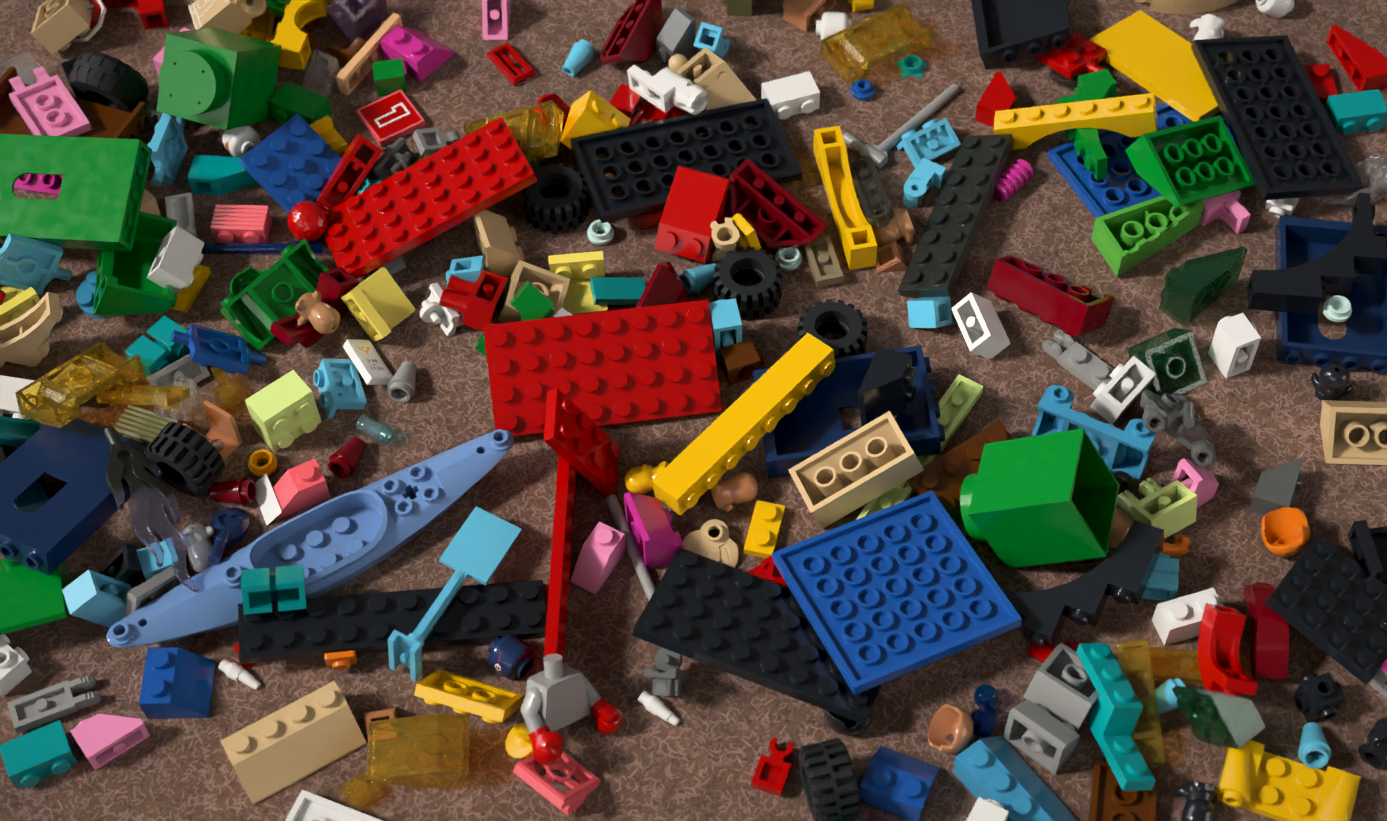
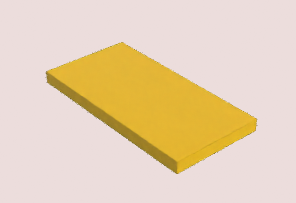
[1089,10,1241,122]

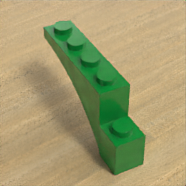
[1058,69,1117,181]

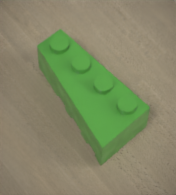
[1091,196,1205,277]

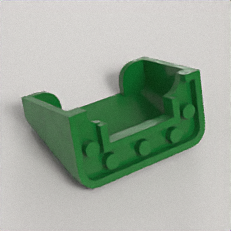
[93,211,177,317]

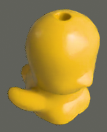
[624,461,669,494]

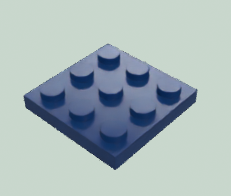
[239,113,341,214]

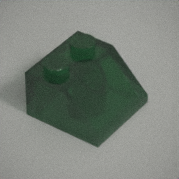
[1127,328,1207,395]

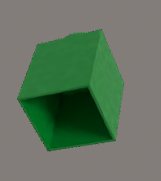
[156,27,282,130]
[960,428,1119,569]

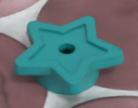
[895,54,928,78]

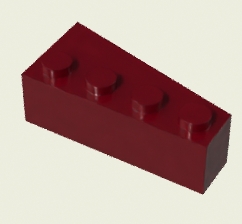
[986,255,1115,337]

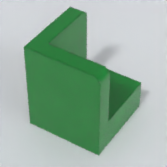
[372,58,408,97]

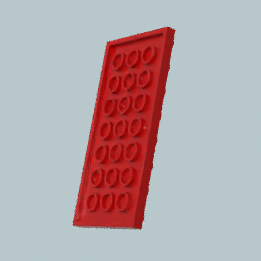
[324,117,538,279]
[483,300,722,437]

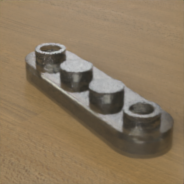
[849,157,894,227]

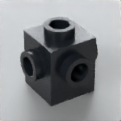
[1293,672,1344,723]

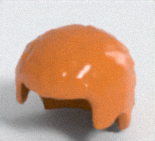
[1261,507,1311,557]

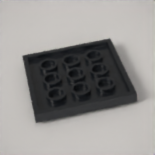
[1264,533,1387,685]

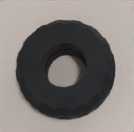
[69,51,149,113]

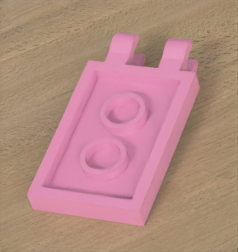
[9,66,92,137]

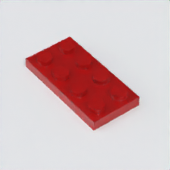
[544,388,620,496]

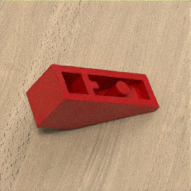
[1326,25,1387,92]
[317,133,383,209]

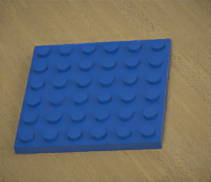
[772,490,1022,695]

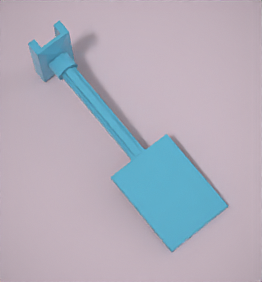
[388,506,522,682]

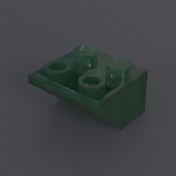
[1172,686,1266,749]

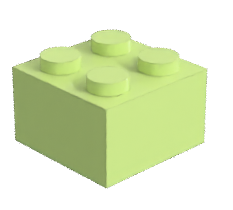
[245,370,321,452]

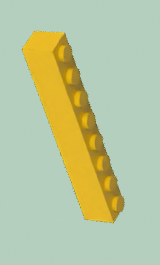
[651,333,835,516]

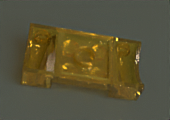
[821,1,933,85]
[463,100,563,161]
[15,341,144,428]

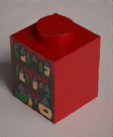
[609,84,645,123]

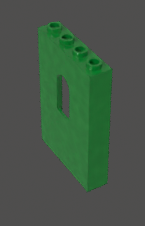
[0,134,152,251]

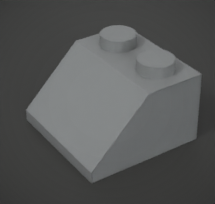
[1023,642,1098,731]
[1003,699,1080,775]

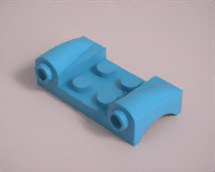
[1031,385,1156,482]

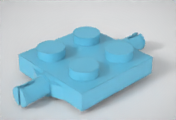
[147,113,188,187]
[0,233,72,294]

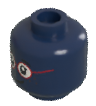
[488,634,535,680]

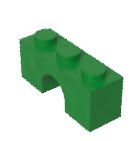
[475,280,555,356]

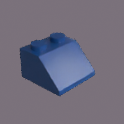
[139,647,216,719]
[859,746,940,821]

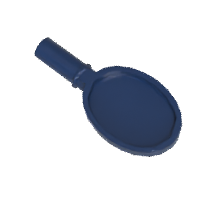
[208,507,249,565]

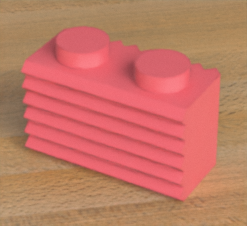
[210,204,273,246]

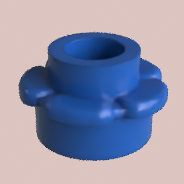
[850,79,875,101]

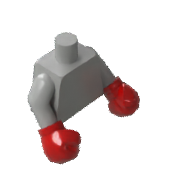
[521,654,623,765]

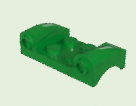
[220,239,329,351]

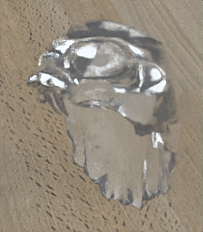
[1304,155,1387,205]

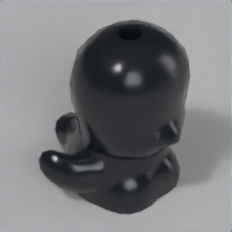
[1311,363,1353,401]
[1358,717,1387,770]
[1174,781,1217,821]

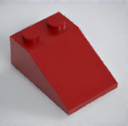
[654,165,730,263]

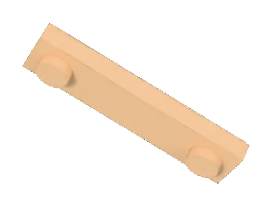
[336,13,403,95]

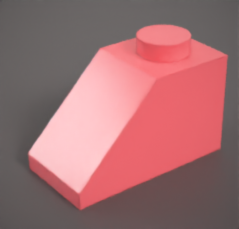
[273,459,331,520]

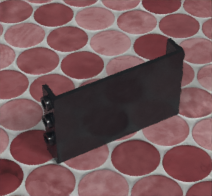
[971,0,1075,70]

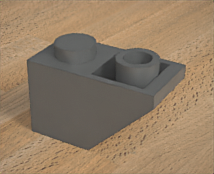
[1249,459,1305,516]

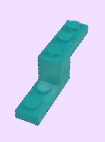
[1076,643,1156,791]

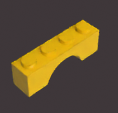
[270,0,333,70]

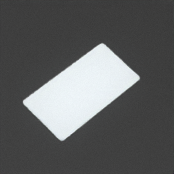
[255,474,282,526]

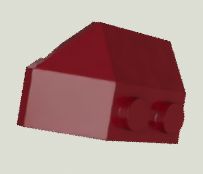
[598,0,664,65]
[729,158,828,249]
[636,261,691,308]

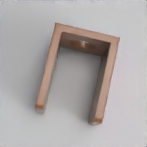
[183,400,243,462]

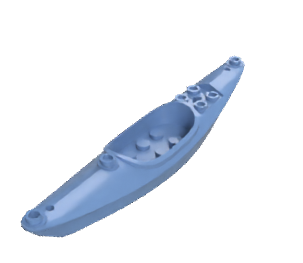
[106,429,514,649]

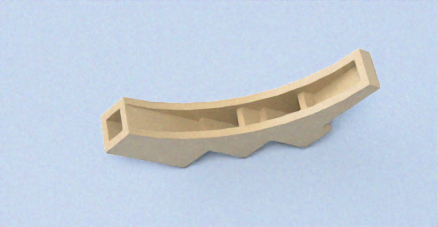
[0,292,63,368]

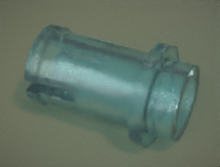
[356,415,394,445]

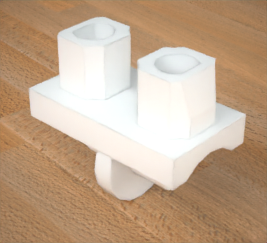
[420,283,464,337]

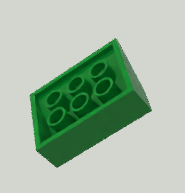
[1125,115,1256,208]
[0,557,70,635]

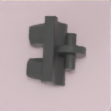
[369,137,416,181]
[645,648,690,696]

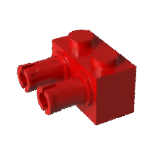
[439,269,508,331]

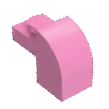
[1200,191,1251,234]

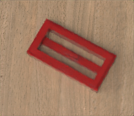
[487,42,536,86]

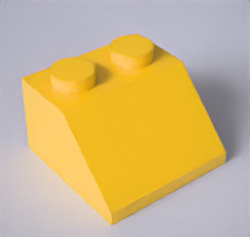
[560,90,630,158]

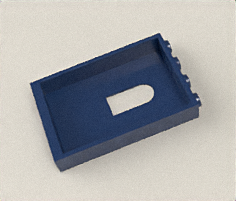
[1275,216,1387,374]
[753,345,945,478]
[0,411,156,576]

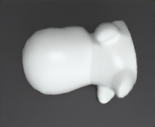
[1190,14,1224,41]

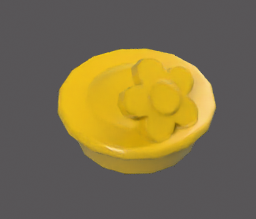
[505,722,533,759]

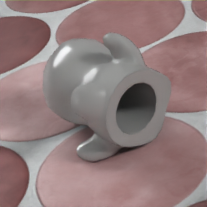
[174,524,214,573]

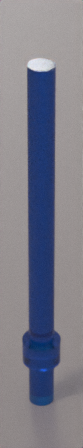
[201,240,323,254]

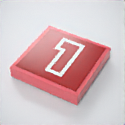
[356,89,426,147]

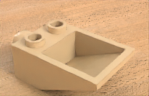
[668,47,756,132]

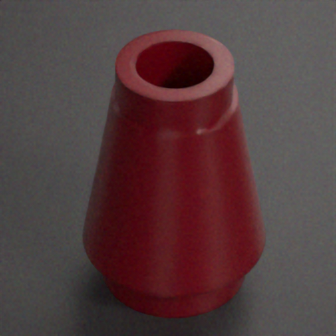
[328,437,366,478]
[210,477,256,506]

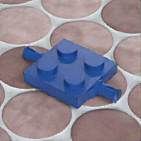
[171,323,266,375]

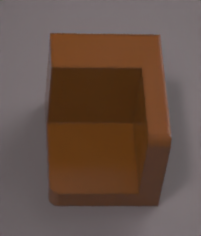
[327,37,366,68]

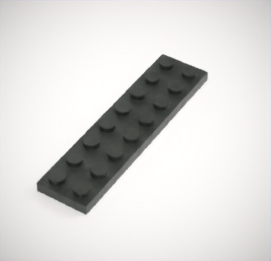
[898,134,1015,297]

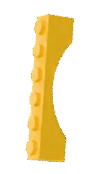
[994,93,1158,150]
[813,126,877,270]

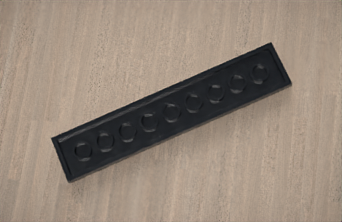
[238,580,547,664]

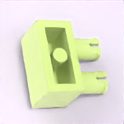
[1116,478,1197,539]

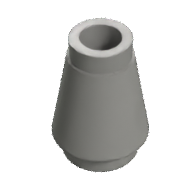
[387,361,417,403]

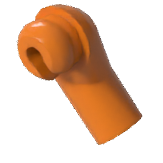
[1160,535,1191,557]

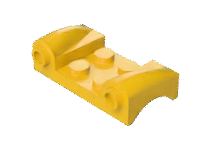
[1216,735,1361,821]

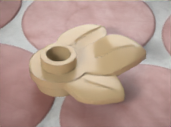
[682,519,739,568]

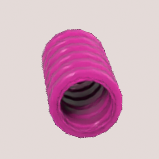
[992,159,1034,203]

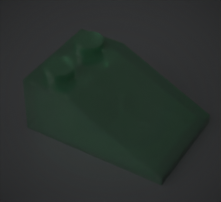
[1159,247,1248,327]

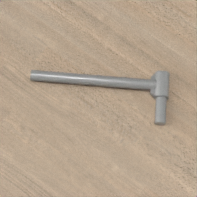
[843,84,960,169]

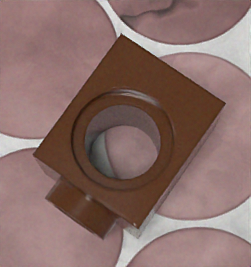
[719,339,764,385]

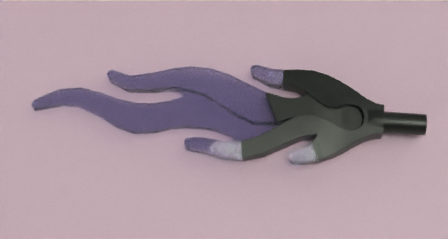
[104,426,200,592]

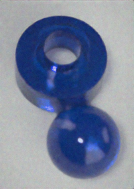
[971,684,999,738]

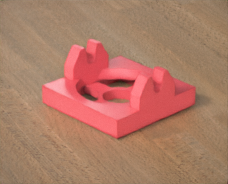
[513,751,601,816]

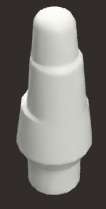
[218,659,261,690]
[638,691,680,726]

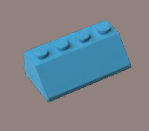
[953,735,1078,821]

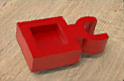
[751,737,793,797]

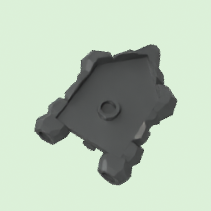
[1140,390,1217,467]

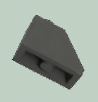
[656,6,696,63]

